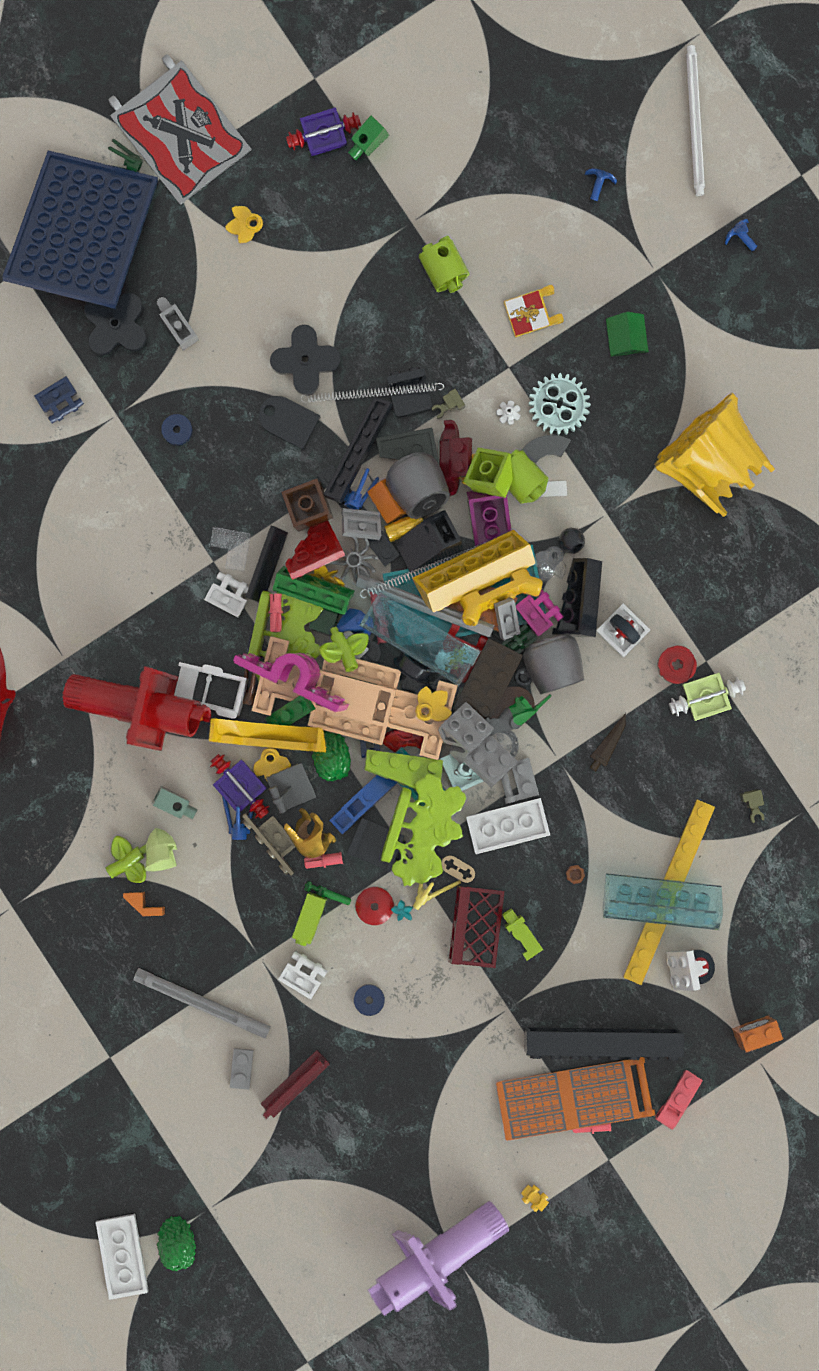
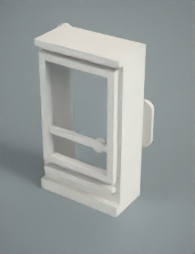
[174,662,249,719]

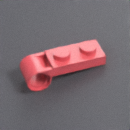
[655,1070,703,1130]

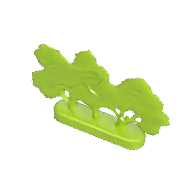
[248,591,323,681]
[381,773,466,886]

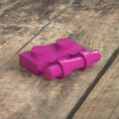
[516,589,564,637]

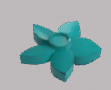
[391,900,413,921]

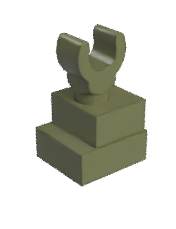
[432,389,466,419]
[740,789,764,823]

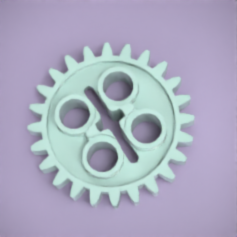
[528,373,591,436]

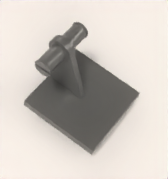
[266,762,317,814]

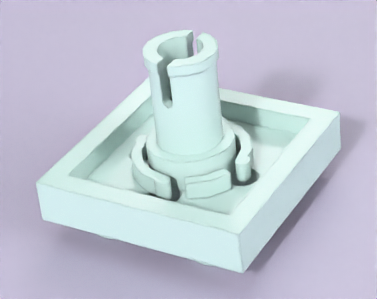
[440,754,484,791]

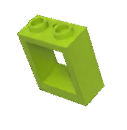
[292,892,327,946]

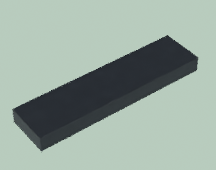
[246,526,288,603]

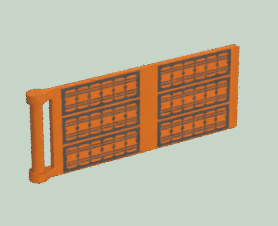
[496,1057,656,1141]

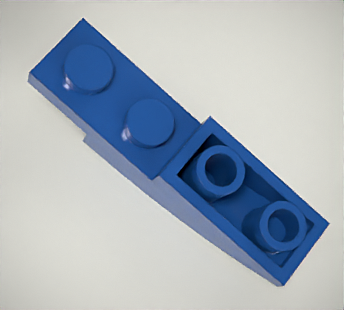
[329,775,397,834]

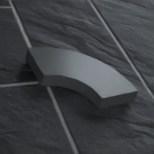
[522,435,571,463]

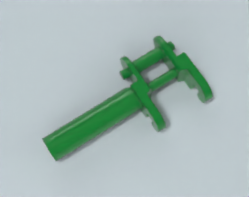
[304,881,351,906]

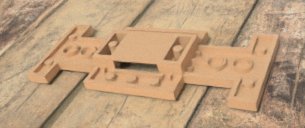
[252,636,458,760]

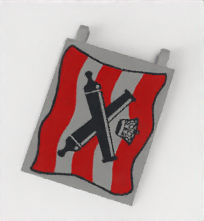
[108,54,252,205]

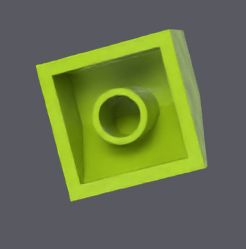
[463,447,513,498]

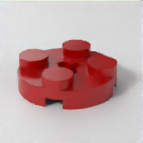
[658,645,697,684]

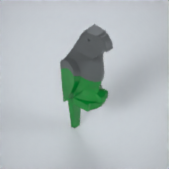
[485,694,552,734]

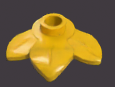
[225,206,263,243]
[415,686,452,722]
[253,748,291,782]

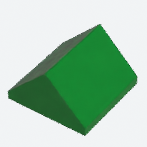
[606,312,648,357]

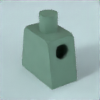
[152,786,197,819]

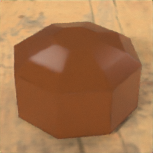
[565,865,585,884]

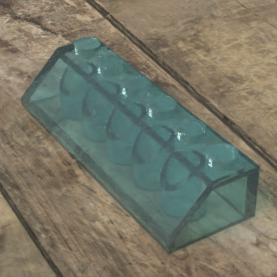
[360,592,479,686]
[603,873,723,930]

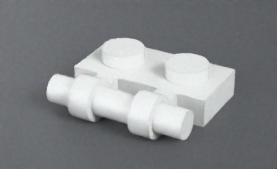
[204,572,249,618]
[278,951,328,999]

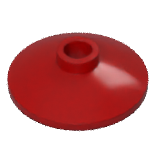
[355,887,394,925]

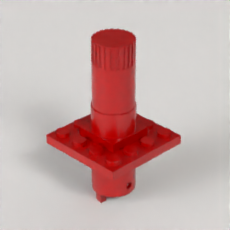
[63,667,211,751]

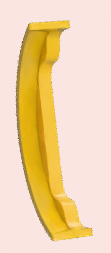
[209,718,326,752]

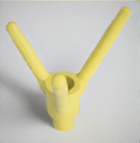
[413,880,461,910]

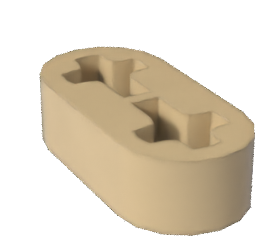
[441,855,475,883]

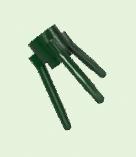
[106,139,143,172]

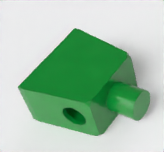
[348,115,389,160]

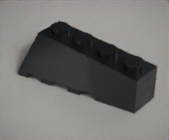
[552,558,602,637]

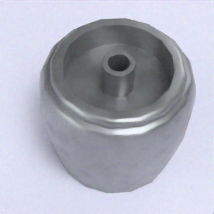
[386,452,450,519]
[523,633,585,695]

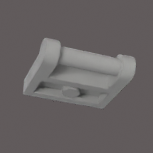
[501,758,539,804]

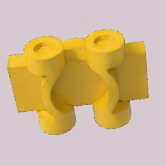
[521,1184,549,1212]

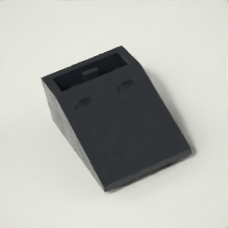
[395,510,463,573]

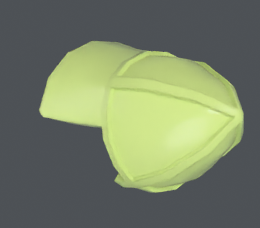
[145,828,177,872]

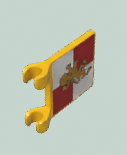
[504,285,564,338]

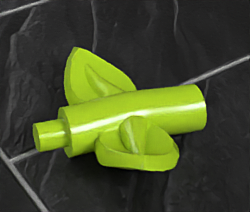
[319,627,369,672]
[105,835,146,883]

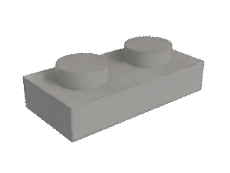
[494,597,520,640]
[230,1048,254,1090]

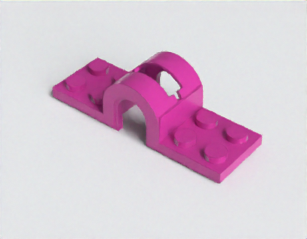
[233,653,349,712]

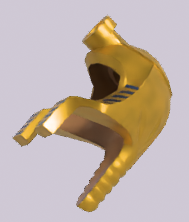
[284,808,336,858]

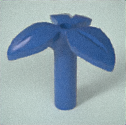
[585,168,617,201]
[725,219,757,251]

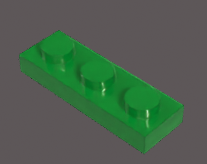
[265,696,315,726]

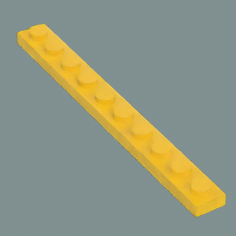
[623,800,715,985]

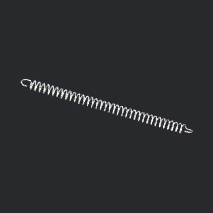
[301,383,444,403]
[360,542,485,598]

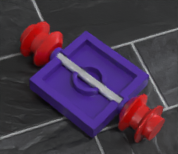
[286,107,361,156]
[210,754,270,819]

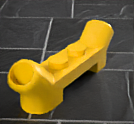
[460,569,543,626]

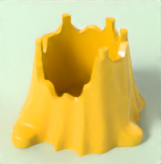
[655,392,775,517]

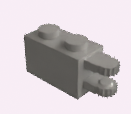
[157,297,198,350]

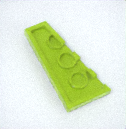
[364,749,443,790]

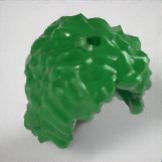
[312,730,351,781]
[157,1216,196,1271]

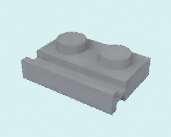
[341,508,382,540]

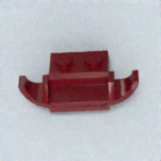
[439,420,472,496]

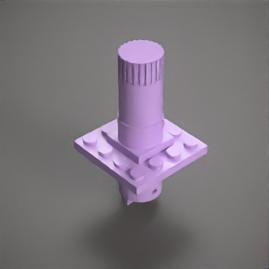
[368,1201,509,1316]

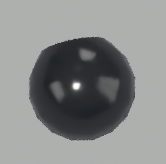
[559,527,585,554]

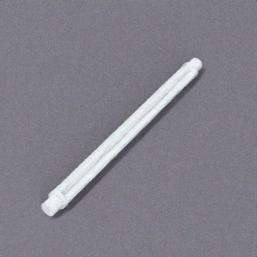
[686,45,705,196]

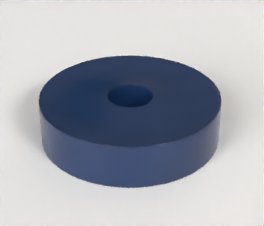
[161,414,193,446]
[354,984,385,1016]

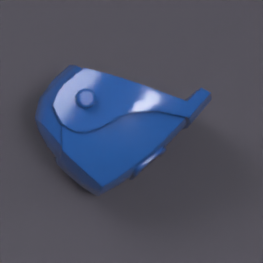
[337,608,373,637]

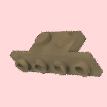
[242,813,295,876]

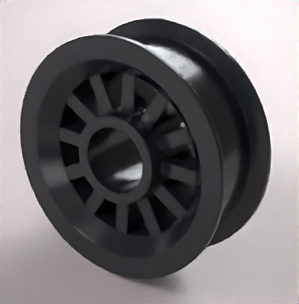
[393,646,437,684]

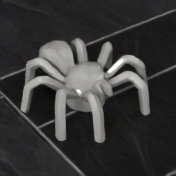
[330,537,378,585]

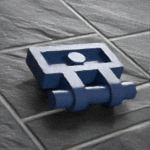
[34,376,84,424]

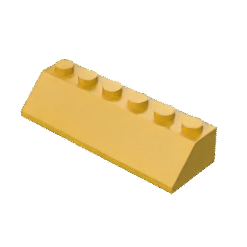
[412,530,536,613]

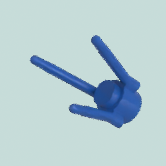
[343,468,379,510]
[222,796,256,840]

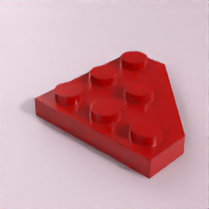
[285,521,345,580]

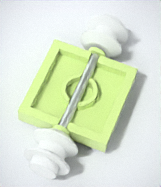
[669,673,746,721]

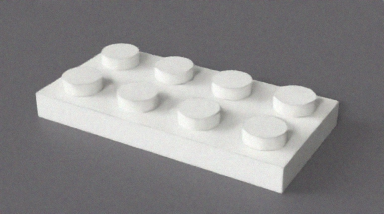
[466,798,550,854]
[96,1214,148,1300]

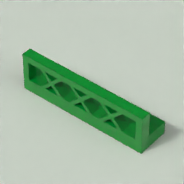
[272,566,355,615]

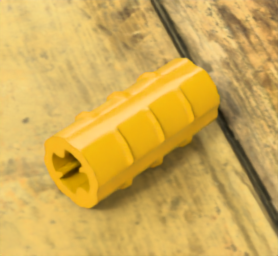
[384,516,423,542]

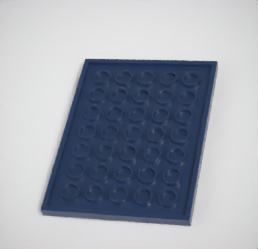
[2,150,158,308]

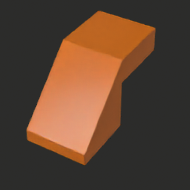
[123,892,165,916]

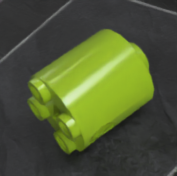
[419,236,470,293]
[508,449,549,504]

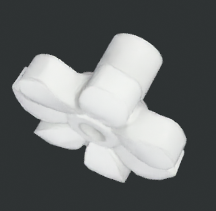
[496,401,520,425]

